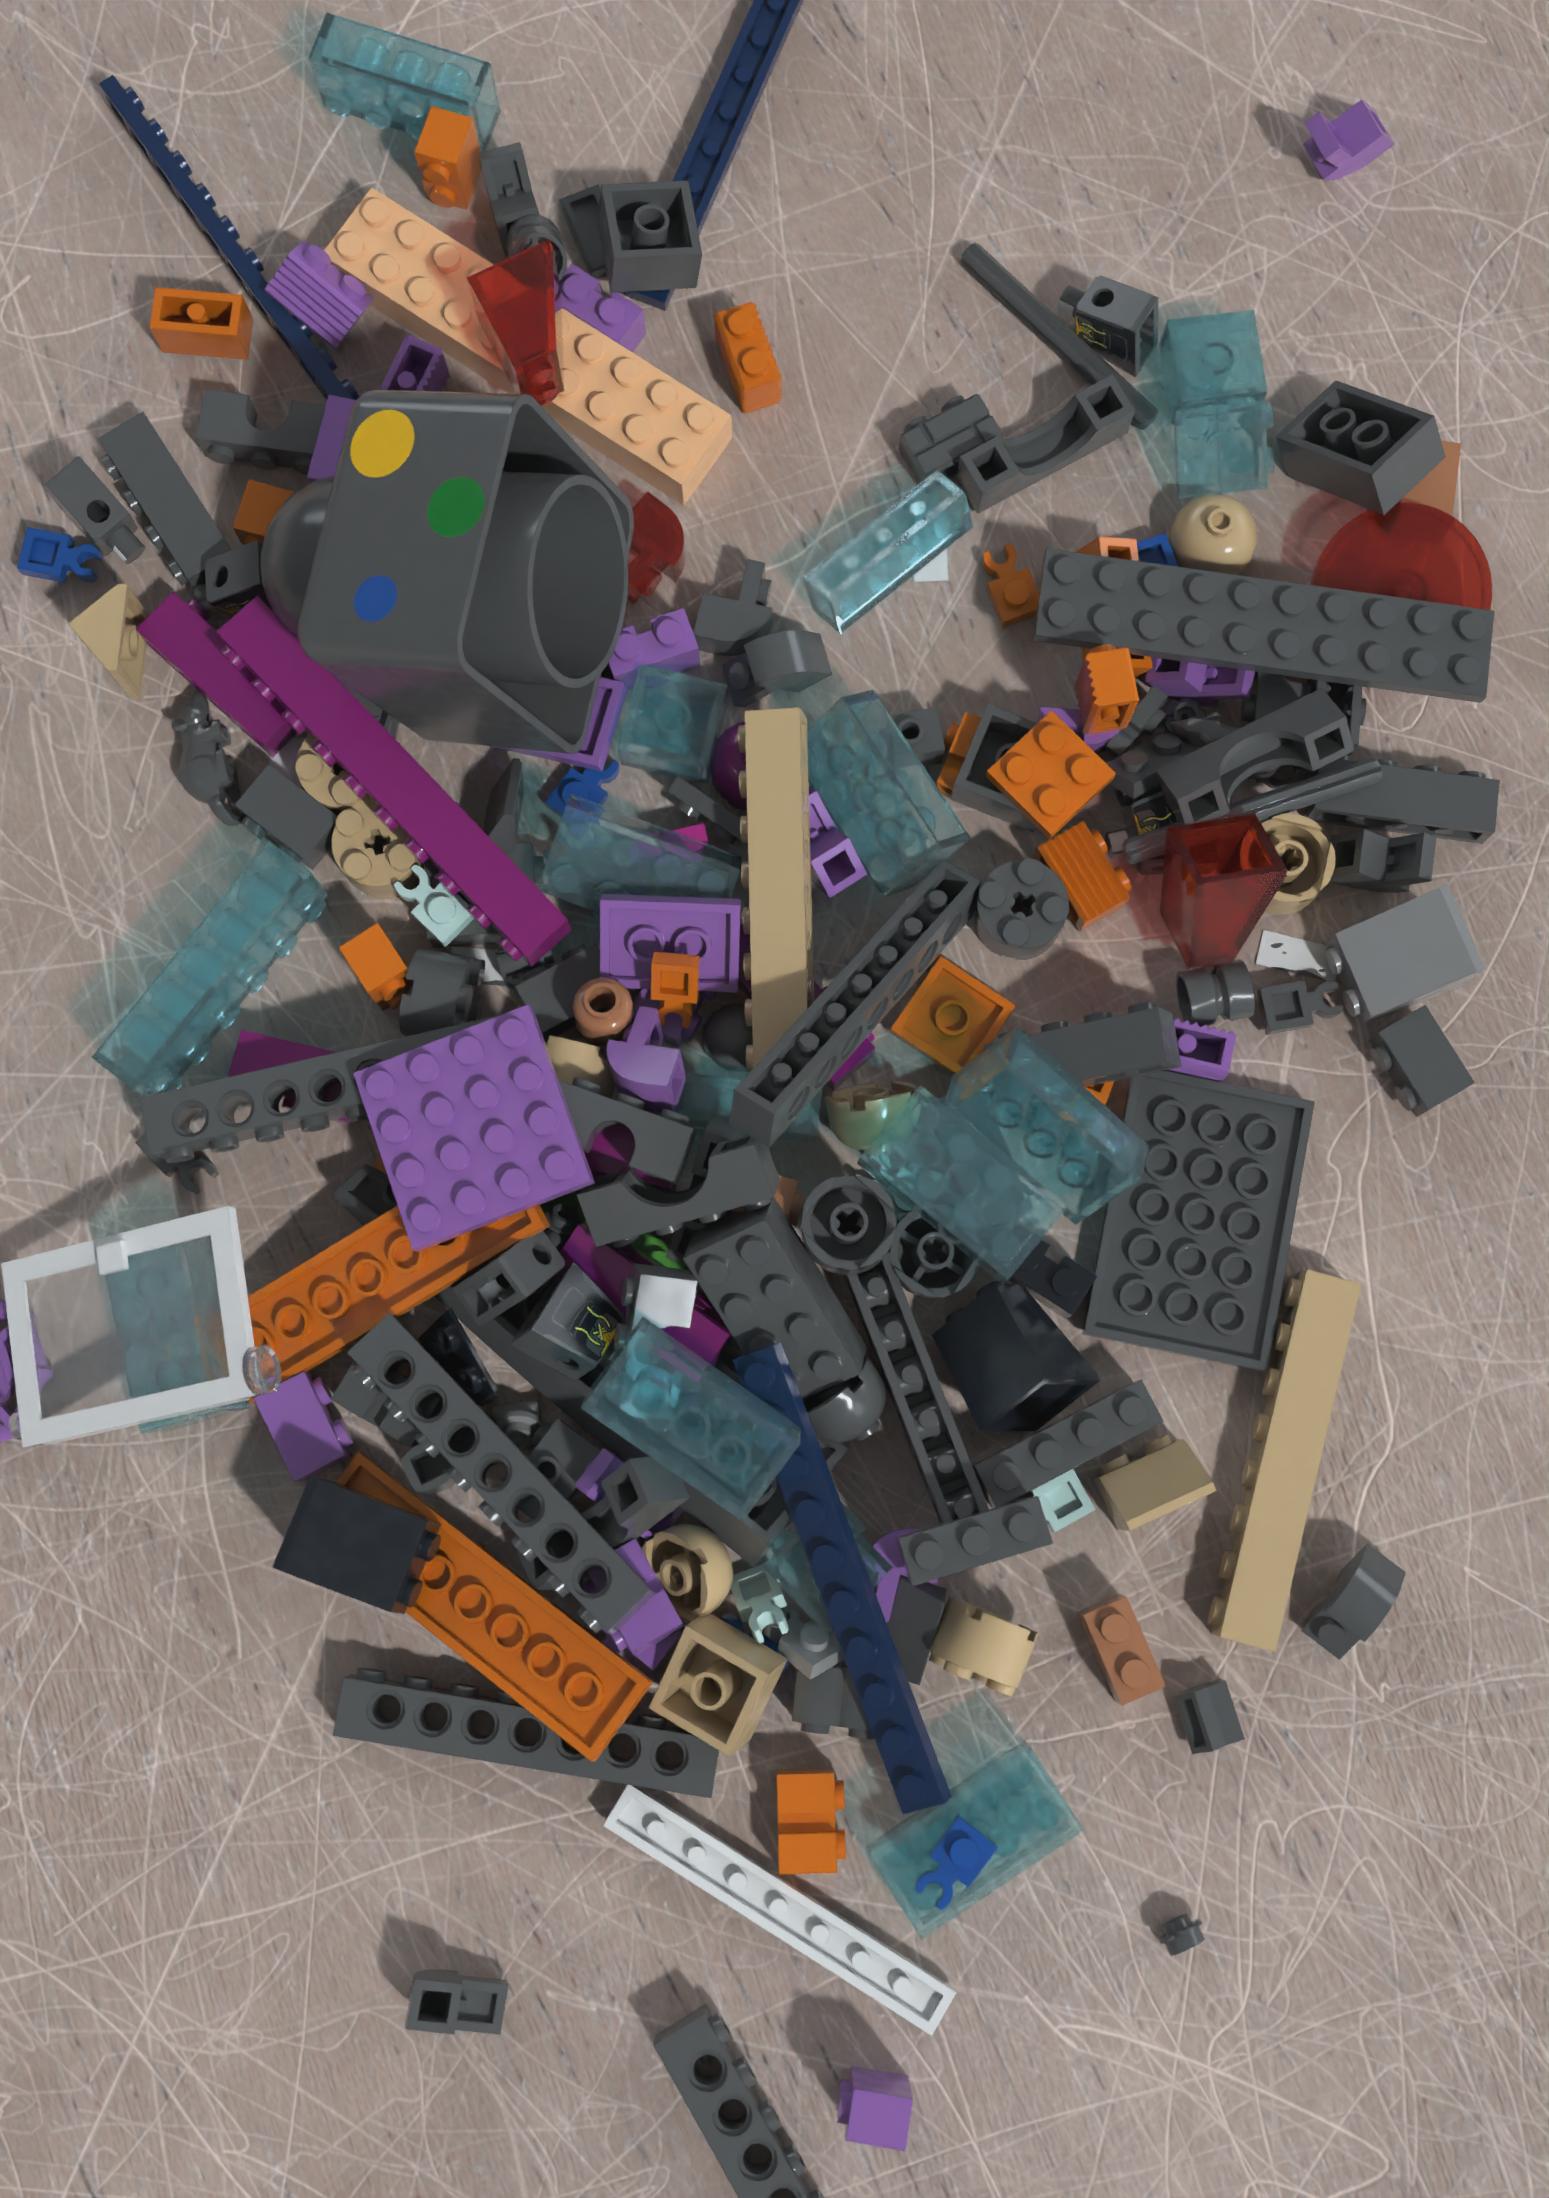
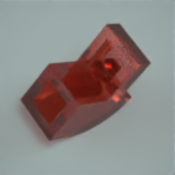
[627,491,686,604]

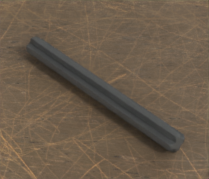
[961,243,1158,430]
[1122,757,1383,865]

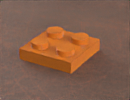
[985,710,1116,840]
[889,956,1016,1083]

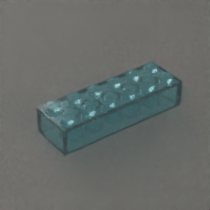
[91,841,328,1097]

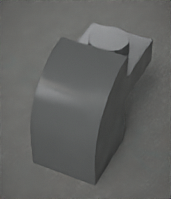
[478,142,539,257]
[693,559,773,656]
[722,630,832,707]
[1330,829,1436,893]
[1301,1543,1406,1660]

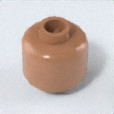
[572,977,634,1045]

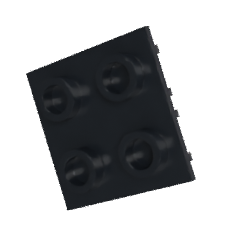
[418,1308,498,1407]

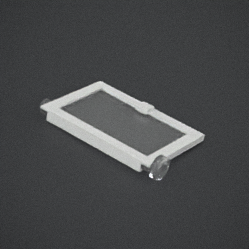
[1,1206,281,1447]

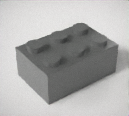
[1275,380,1446,515]

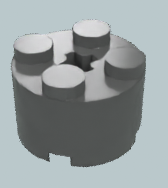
[974,858,1069,960]
[399,948,485,1036]
[800,1175,897,1276]

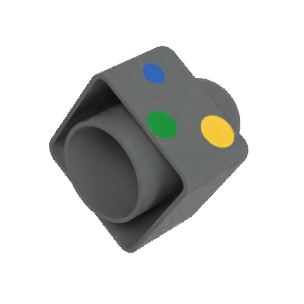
[260,390,634,754]

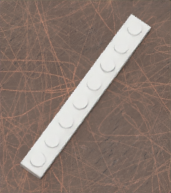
[603,1785,957,2036]

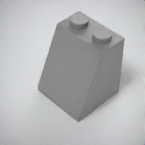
[1325,884,1485,1026]

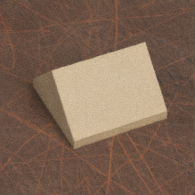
[68,584,149,700]

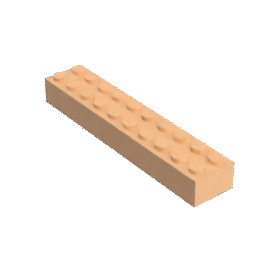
[324,187,733,506]

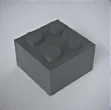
[597,181,702,293]
[950,704,1037,832]

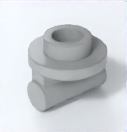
[492,1400,541,1447]

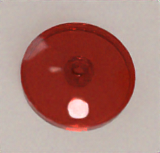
[1310,502,1492,610]

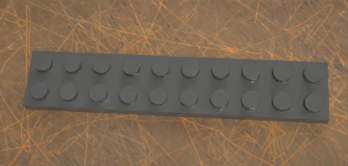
[1033,548,1495,703]

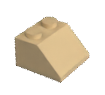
[1093,1434,1217,1531]

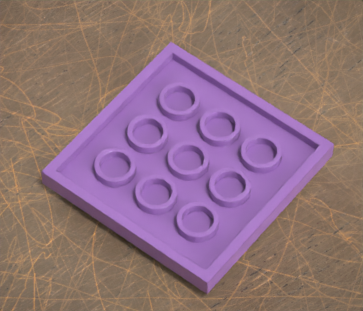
[353,1004,595,1252]

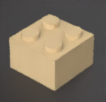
[649,1613,788,1757]

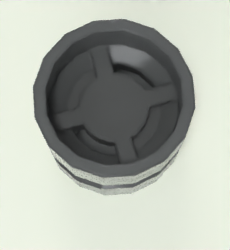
[506,214,567,290]
[1176,959,1255,1027]

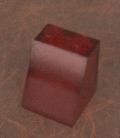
[467,239,564,406]
[1160,813,1287,970]

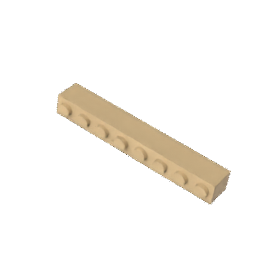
[738,707,814,1072]
[1208,1269,1361,1653]

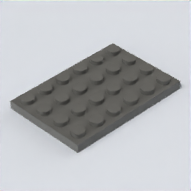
[1082,1071,1315,1372]

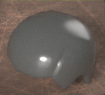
[703,1003,753,1072]

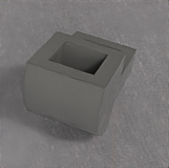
[405,1970,509,2035]

